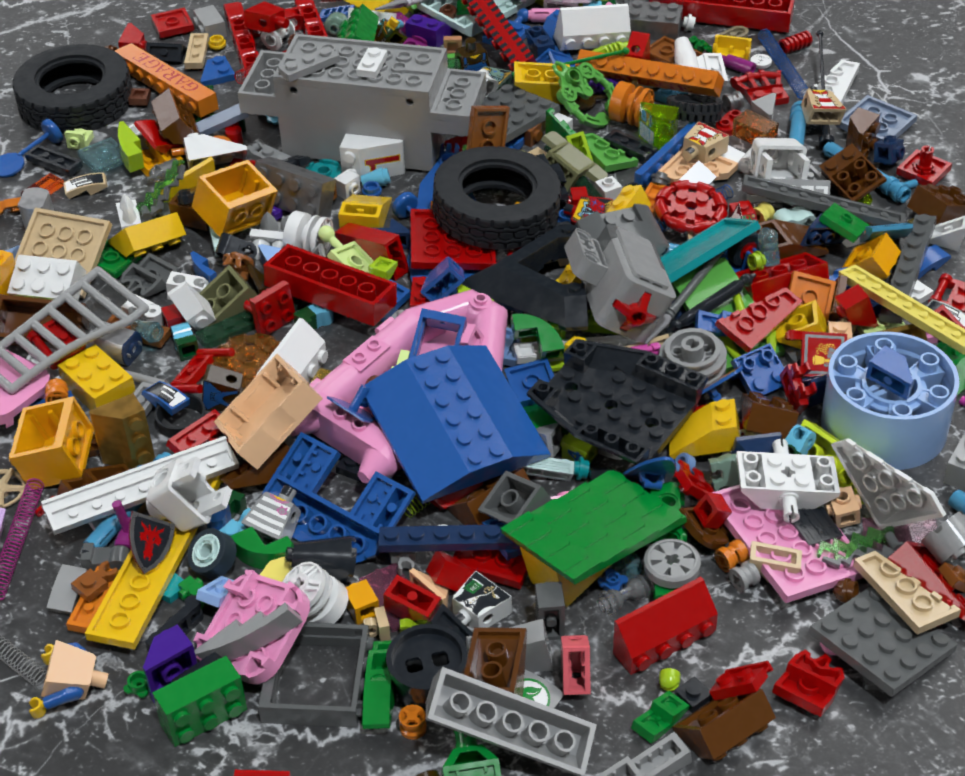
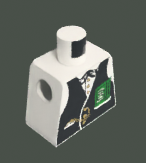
[452,571,512,629]

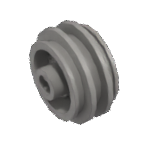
[659,328,727,387]

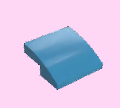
[859,223,913,242]

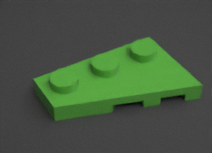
[585,133,639,172]

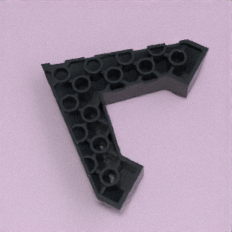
[456,224,588,331]

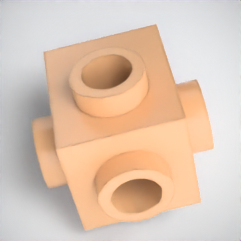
[824,486,862,528]

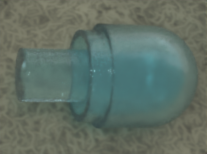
[620,551,642,583]

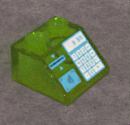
[638,102,679,150]

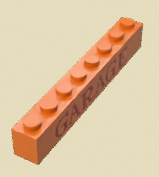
[115,43,219,118]
[575,49,724,98]

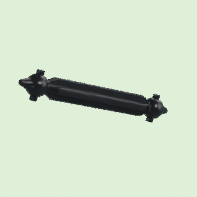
[666,273,756,334]

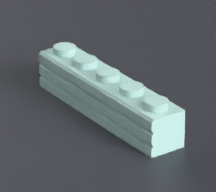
[516,457,574,481]

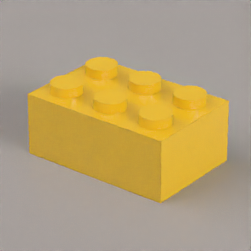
[57,344,136,410]

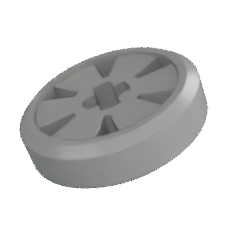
[644,539,701,588]

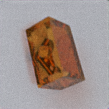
[732,109,779,144]

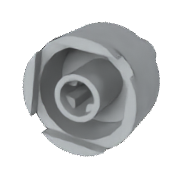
[921,511,965,565]

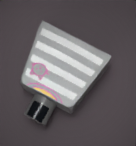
[241,485,301,542]

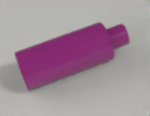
[722,54,756,74]

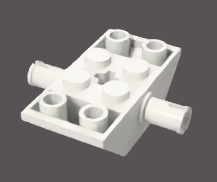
[736,439,840,523]

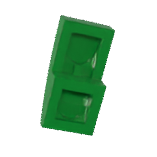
[631,691,690,744]

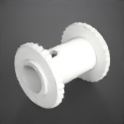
[261,17,295,51]

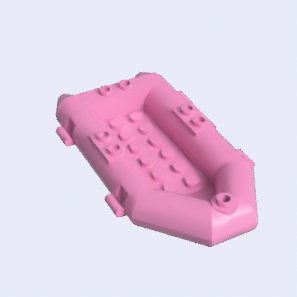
[290,289,508,484]

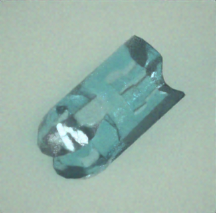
[758,227,780,267]

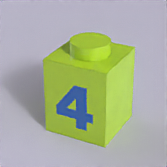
[560,433,598,463]

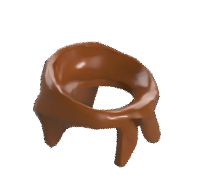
[222,252,255,281]

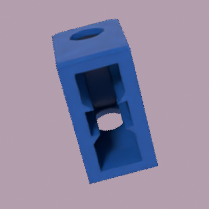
[420,256,465,301]

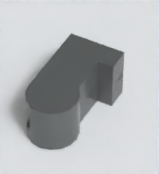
[80,543,130,571]

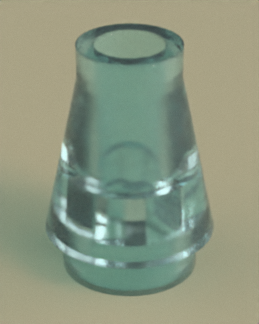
[131,319,164,343]

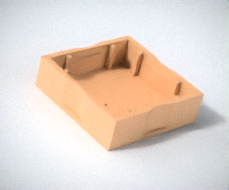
[214,354,323,470]

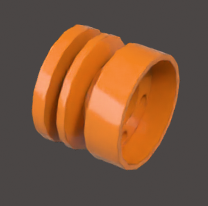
[608,81,654,128]

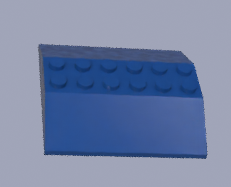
[365,345,551,504]

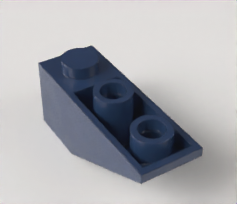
[800,213,846,246]

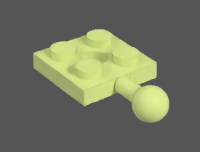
[318,225,374,273]

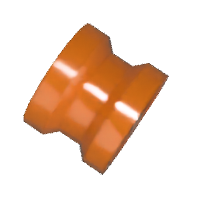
[398,704,427,740]

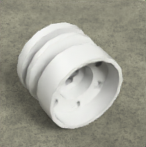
[283,211,333,255]
[282,562,348,624]

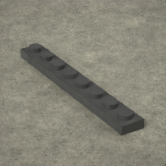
[741,174,905,225]
[879,214,937,324]

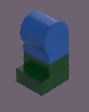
[207,490,247,530]

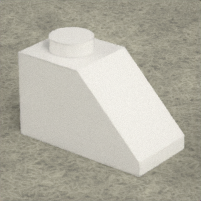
[168,281,216,332]

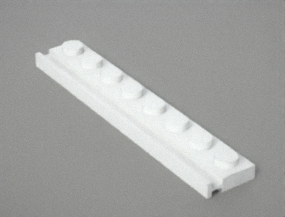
[41,436,239,535]

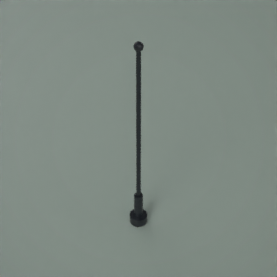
[816,30,835,150]

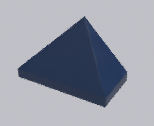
[731,432,782,454]

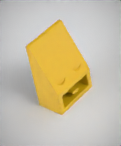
[338,194,392,228]

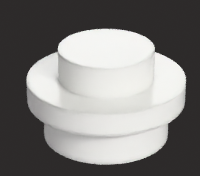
[682,14,696,32]

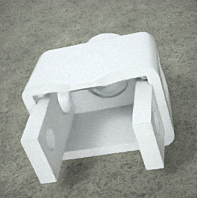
[749,138,810,180]
[146,457,232,532]

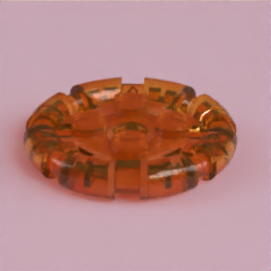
[212,333,281,387]

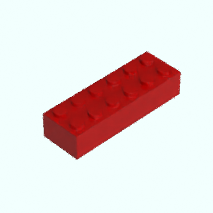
[263,244,397,326]

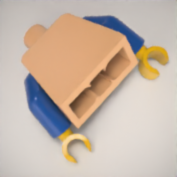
[29,640,108,719]

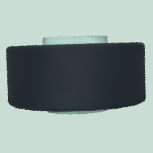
[187,528,237,579]

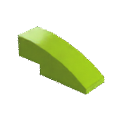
[118,121,144,173]

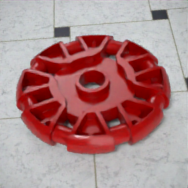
[654,180,728,235]

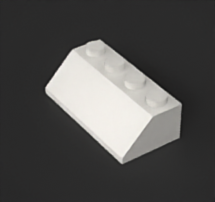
[553,4,631,51]
[256,318,328,383]

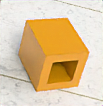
[346,579,379,625]

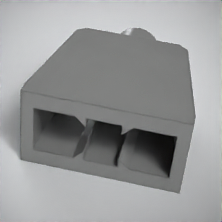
[509,619,553,672]

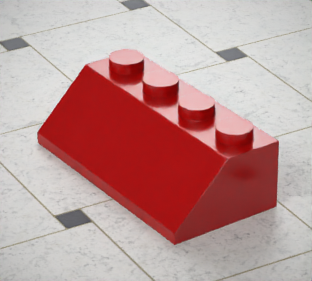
[735,252,829,303]
[613,577,718,675]

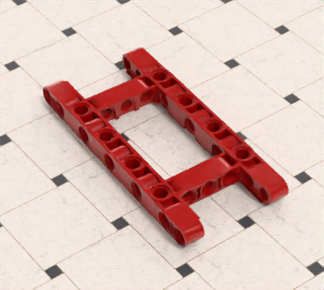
[223,0,328,115]

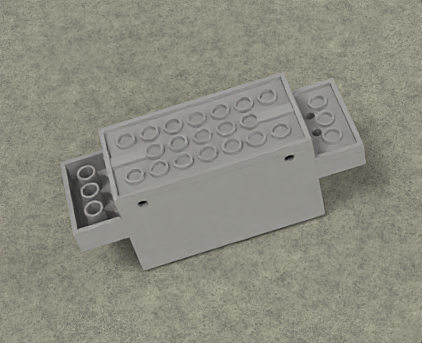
[238,34,486,171]

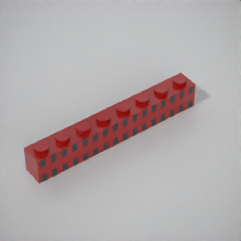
[461,0,537,72]

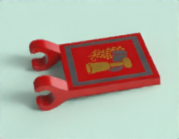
[785,330,847,377]

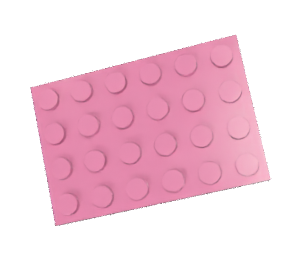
[712,484,864,603]

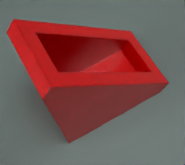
[426,551,475,591]

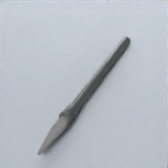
[644,249,727,344]

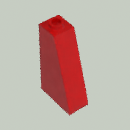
[335,222,409,281]

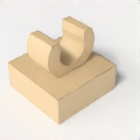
[363,606,391,641]

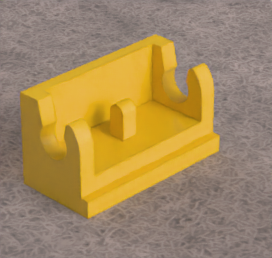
[712,34,752,61]

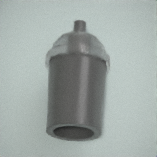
[146,158,181,183]

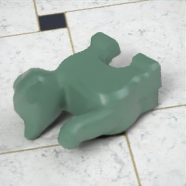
[708,453,740,491]

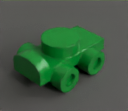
[689,36,712,53]
[178,575,209,609]

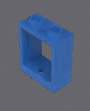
[409,308,467,358]

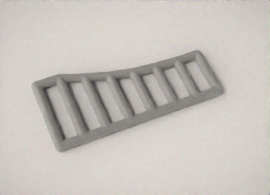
[0,266,149,394]

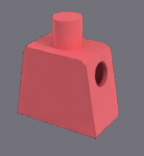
[561,635,591,695]

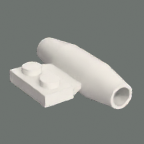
[674,37,728,95]

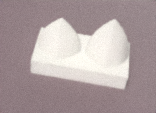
[116,194,141,230]
[249,228,283,260]

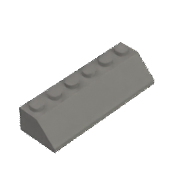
[426,667,597,776]

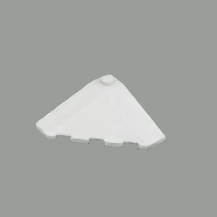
[831,438,947,530]

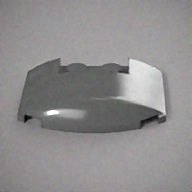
[576,204,670,256]

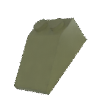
[199,265,258,334]

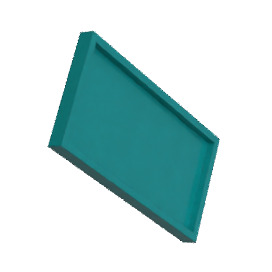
[660,217,761,283]

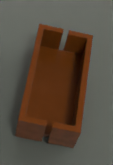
[0,294,90,348]

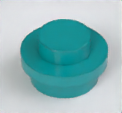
[573,457,590,481]

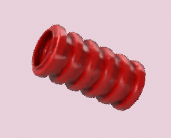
[778,30,813,55]

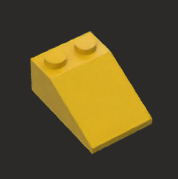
[514,61,570,105]
[669,399,740,459]

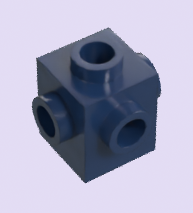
[874,135,905,165]

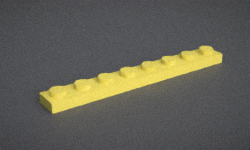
[839,265,965,355]

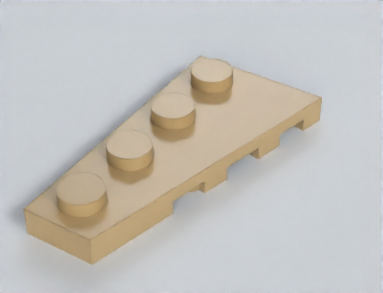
[853,551,961,635]

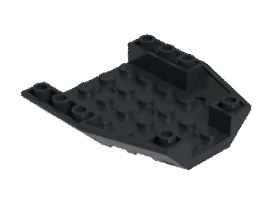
[527,339,708,465]

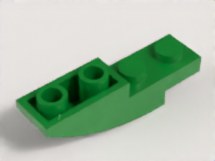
[362,640,396,729]

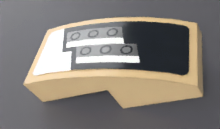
[63,173,108,199]

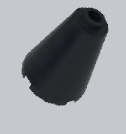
[285,536,357,586]

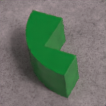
[511,314,565,359]
[231,527,292,570]

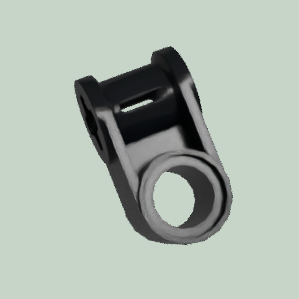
[215,233,257,263]

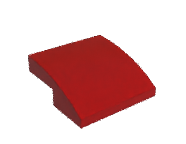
[134,120,184,154]

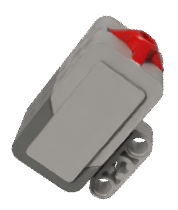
[564,224,676,343]

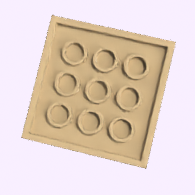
[14,208,112,299]

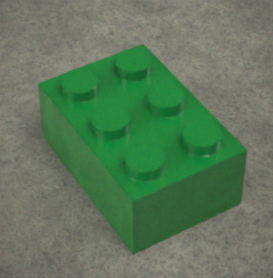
[152,656,247,747]

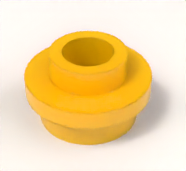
[208,35,226,51]

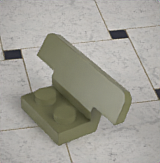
[541,131,608,193]

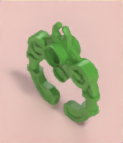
[552,61,614,128]

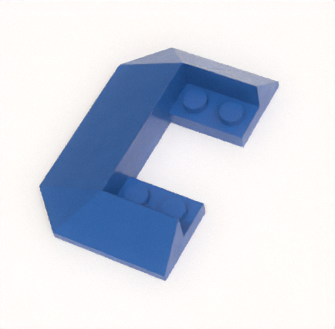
[262,432,416,563]

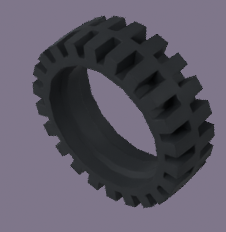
[666,94,723,123]

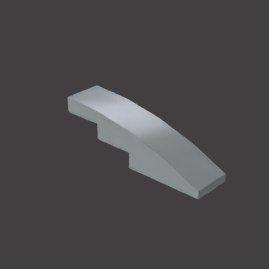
[194,603,303,660]

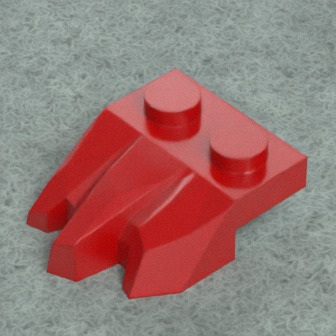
[772,649,845,717]

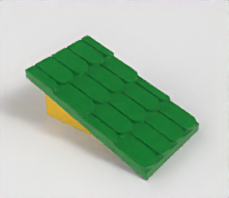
[500,470,687,608]

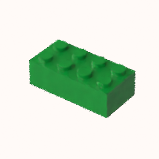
[337,4,379,41]

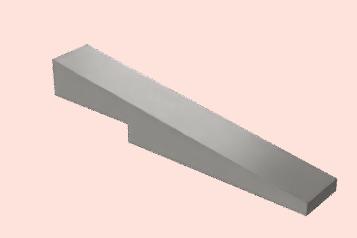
[598,732,692,776]

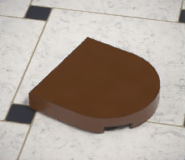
[679,507,729,550]

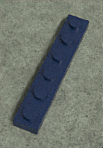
[378,524,520,552]

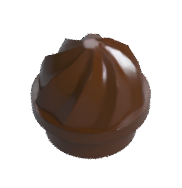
[833,578,859,603]

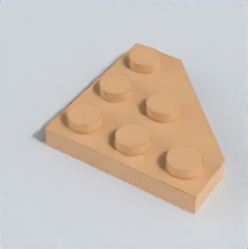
[658,148,738,184]

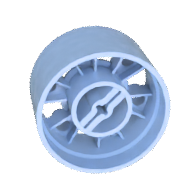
[821,332,959,470]

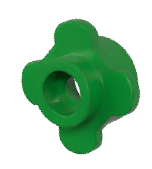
[123,671,149,698]

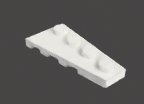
[803,60,860,103]

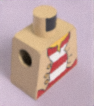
[801,86,846,125]
[682,122,729,163]

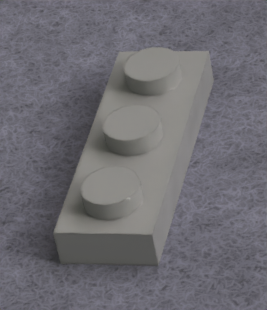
[278,46,340,82]

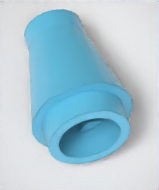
[361,167,391,186]

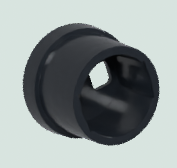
[386,624,468,714]

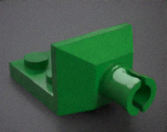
[441,730,501,776]

